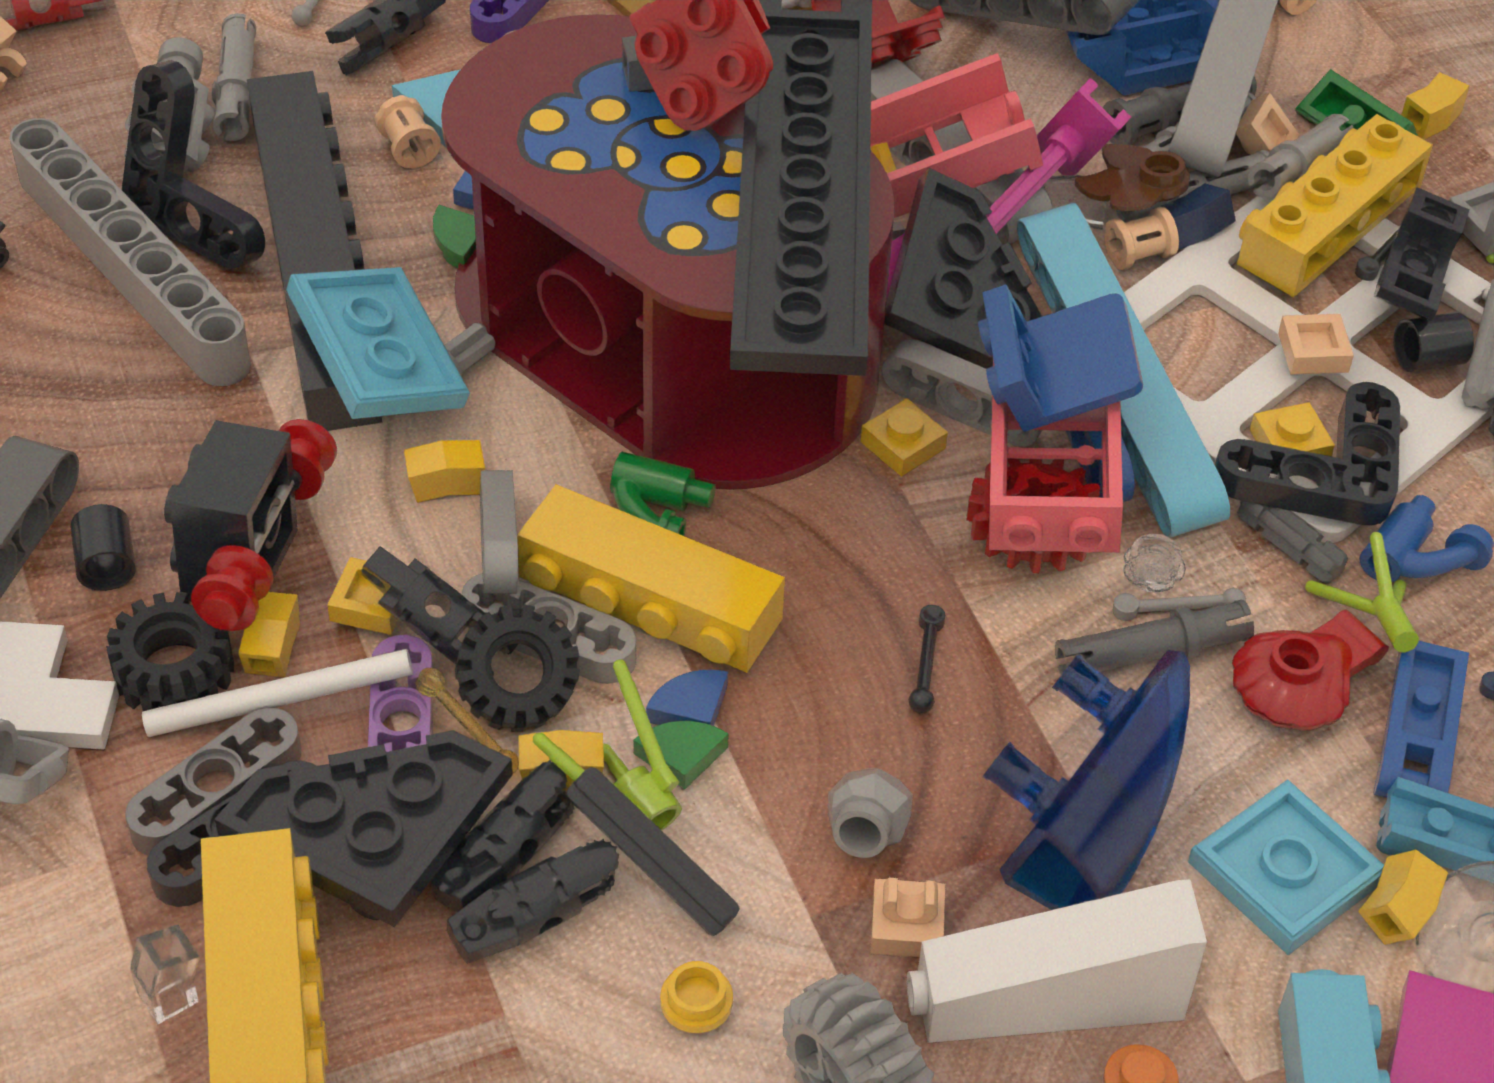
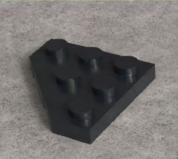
[884,168,1049,369]
[215,730,513,928]

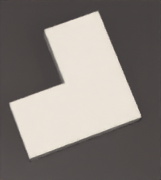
[0,622,119,749]

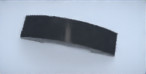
[1374,187,1470,321]

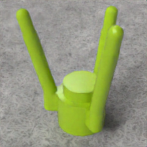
[533,659,682,830]

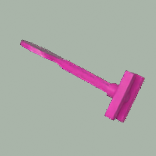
[886,78,1131,301]

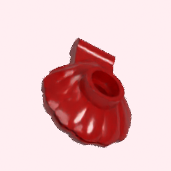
[1232,609,1389,731]

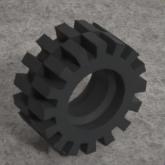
[106,592,234,711]
[455,604,580,732]

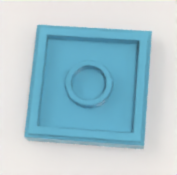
[1188,779,1384,955]

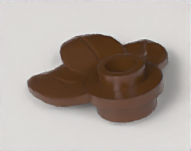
[1075,144,1190,212]

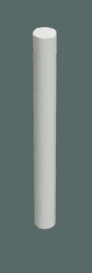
[142,649,413,737]

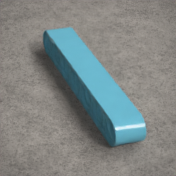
[1017,202,1230,538]

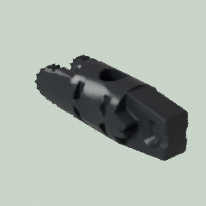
[325,0,446,76]
[361,546,519,676]
[431,760,575,912]
[446,839,619,964]

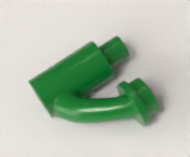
[610,451,716,536]

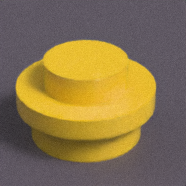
[660,961,733,1033]

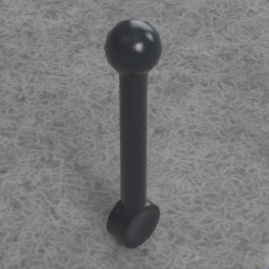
[1355,230,1398,281]
[908,605,945,714]

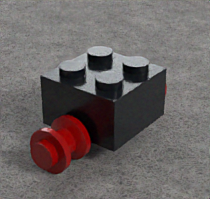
[164,419,337,631]

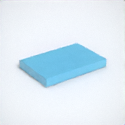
[286,267,470,419]

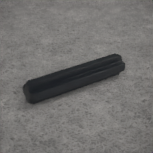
[566,767,740,936]

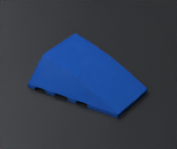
[1066,0,1219,96]

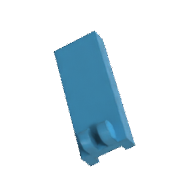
[1376,777,1494,883]

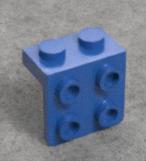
[978,285,1143,432]

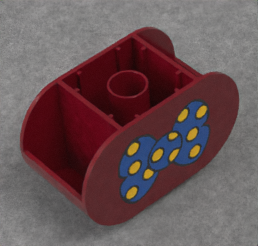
[441,14,895,490]

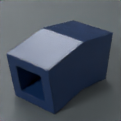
[1159,183,1236,250]

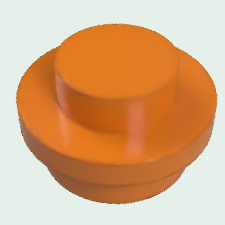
[1103,1044,1179,1083]

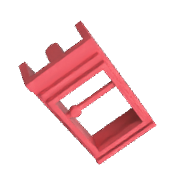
[870,53,1044,218]
[989,359,1123,553]

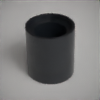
[1393,312,1474,372]
[70,504,136,591]

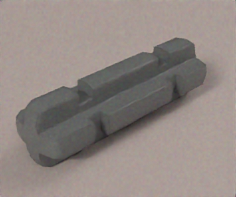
[1237,501,1348,584]

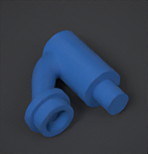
[1359,495,1494,582]

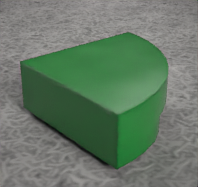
[433,205,476,268]
[633,721,729,789]

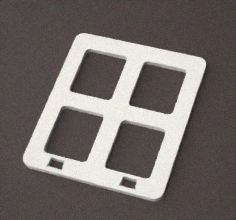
[1124,194,1494,543]

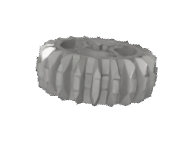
[783,973,934,1083]

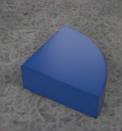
[646,670,728,726]

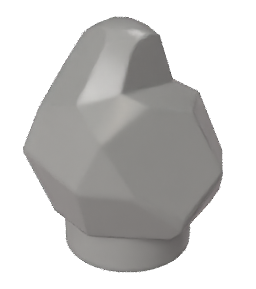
[828,768,913,858]

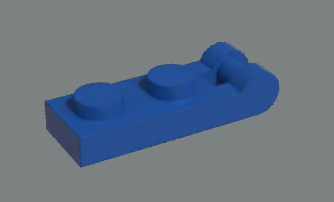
[1373,641,1469,798]

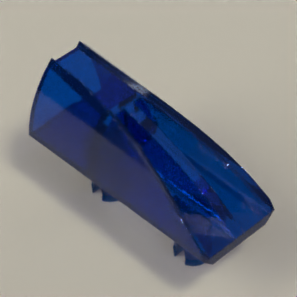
[982,650,1190,910]

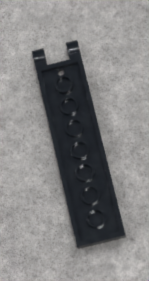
[730,0,872,376]

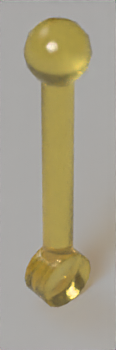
[415,667,519,774]

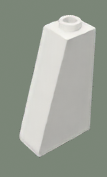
[907,879,1207,1043]

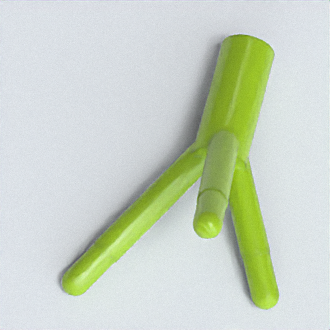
[1305,532,1419,652]

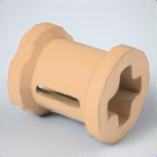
[375,95,441,169]
[1104,207,1179,270]

